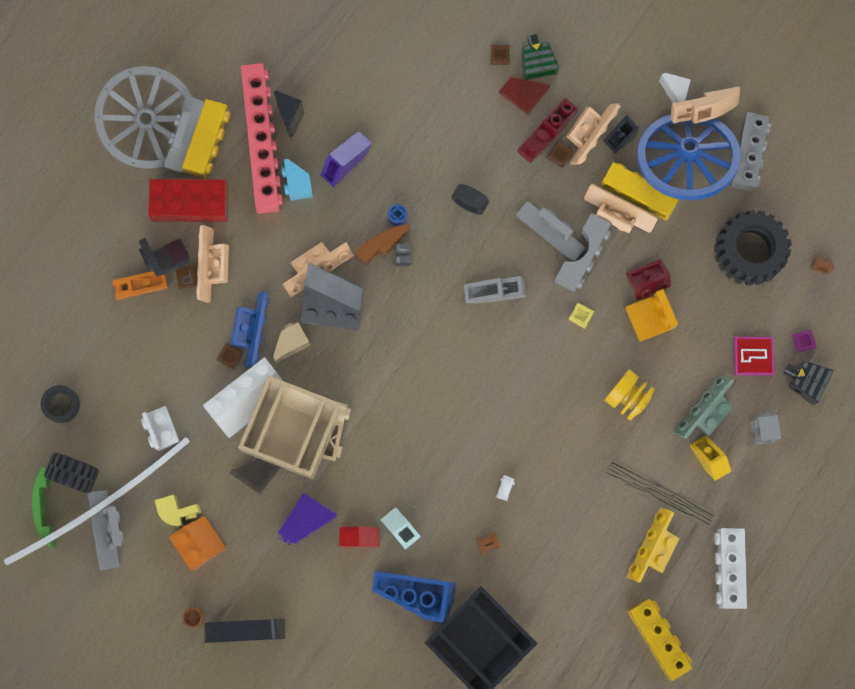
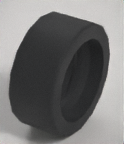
[451,184,489,215]
[40,385,80,423]

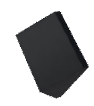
[274,91,304,138]

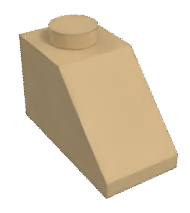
[273,322,310,363]

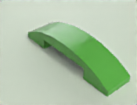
[32,467,55,547]

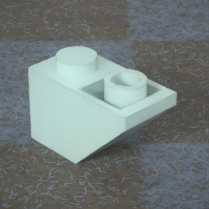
[381,507,421,550]

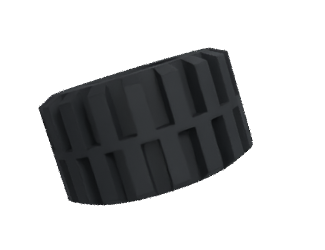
[44,453,99,493]

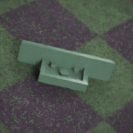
[674,375,734,438]

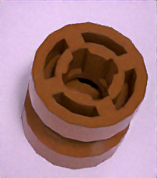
[182,607,205,628]

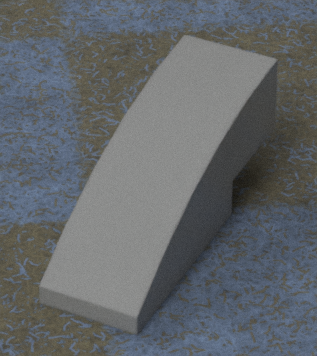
[464,276,526,304]

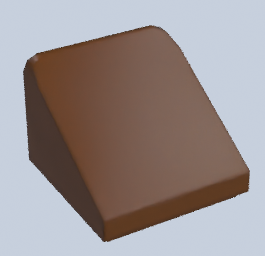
[811,256,834,274]

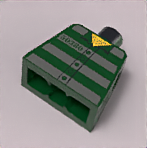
[522,34,559,81]

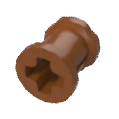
[476,532,500,555]

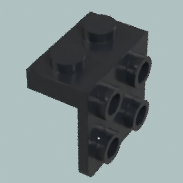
[138,238,191,277]

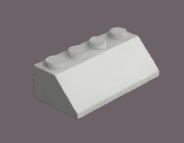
[203,357,283,438]

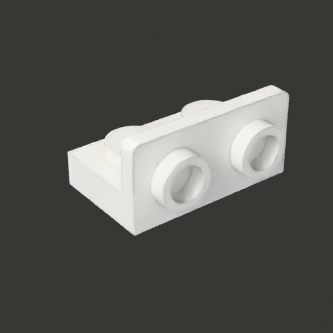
[141,406,180,451]

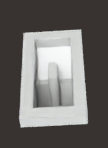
[659,73,690,103]

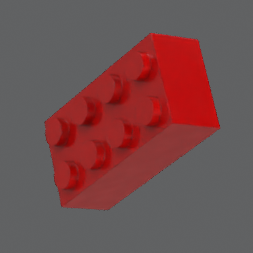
[148,179,228,222]

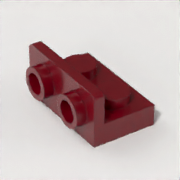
[626,259,671,300]

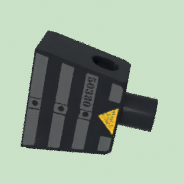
[783,361,834,405]

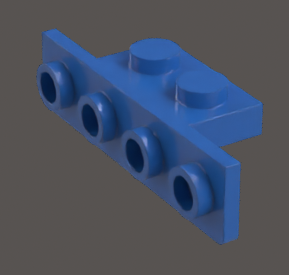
[230,291,269,368]

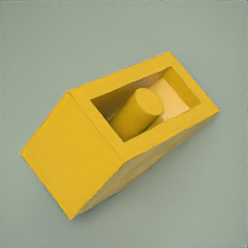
[690,435,731,481]

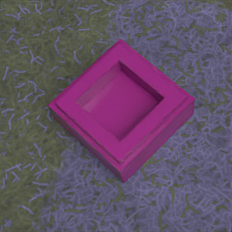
[791,329,817,353]

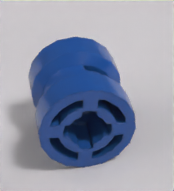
[388,204,407,227]

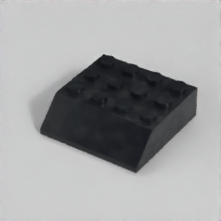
[424,586,538,689]

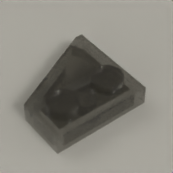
[230,458,281,495]

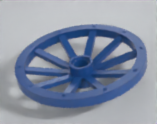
[637,114,740,200]

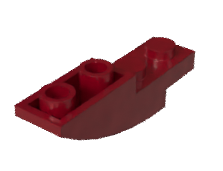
[517,98,579,163]

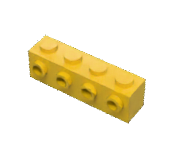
[627,599,693,681]

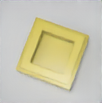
[568,303,595,329]

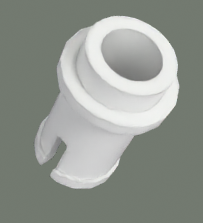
[496,475,515,501]

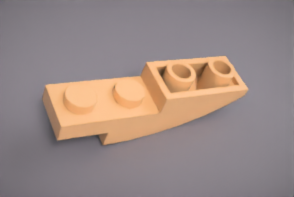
[671,87,740,124]

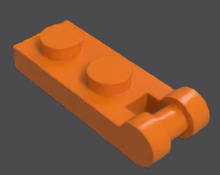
[112,271,168,300]

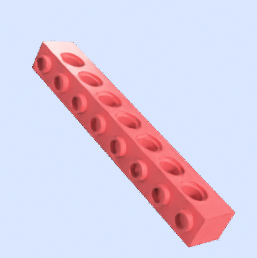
[241,63,283,214]

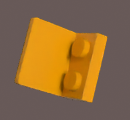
[625,289,678,342]

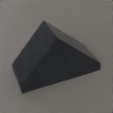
[603,115,640,154]

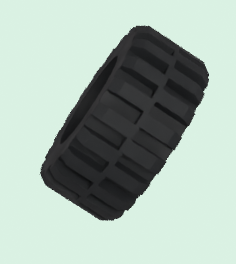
[714,210,792,286]

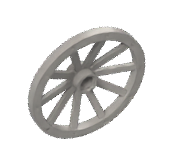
[94,66,192,169]

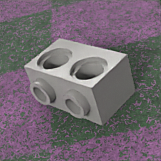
[749,413,781,445]

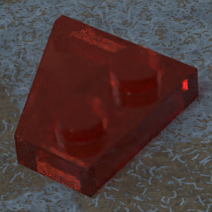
[499,77,550,115]

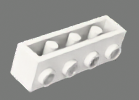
[714,528,747,609]

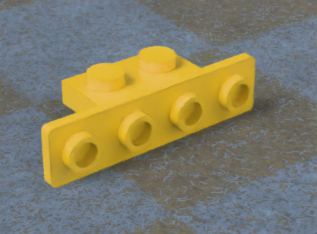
[627,508,680,583]

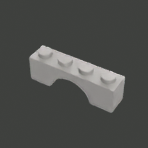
[554,213,612,292]

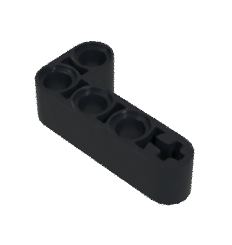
[204,619,286,643]

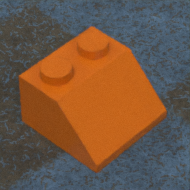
[169,516,226,571]

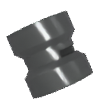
[394,244,413,267]

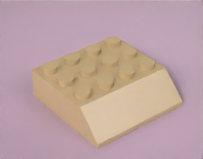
[238,376,341,479]

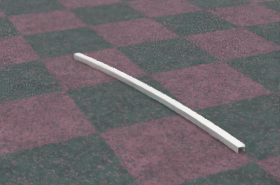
[4,437,190,565]

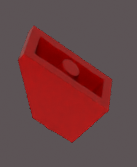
[339,527,379,548]

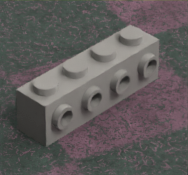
[730,112,771,192]

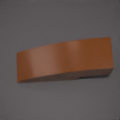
[354,224,410,266]

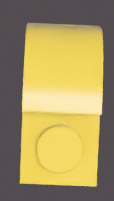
[154,495,201,527]

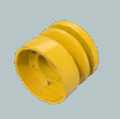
[604,369,655,421]

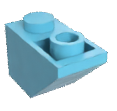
[281,159,313,201]

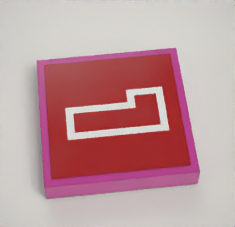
[734,337,774,376]

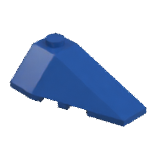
[372,571,456,623]

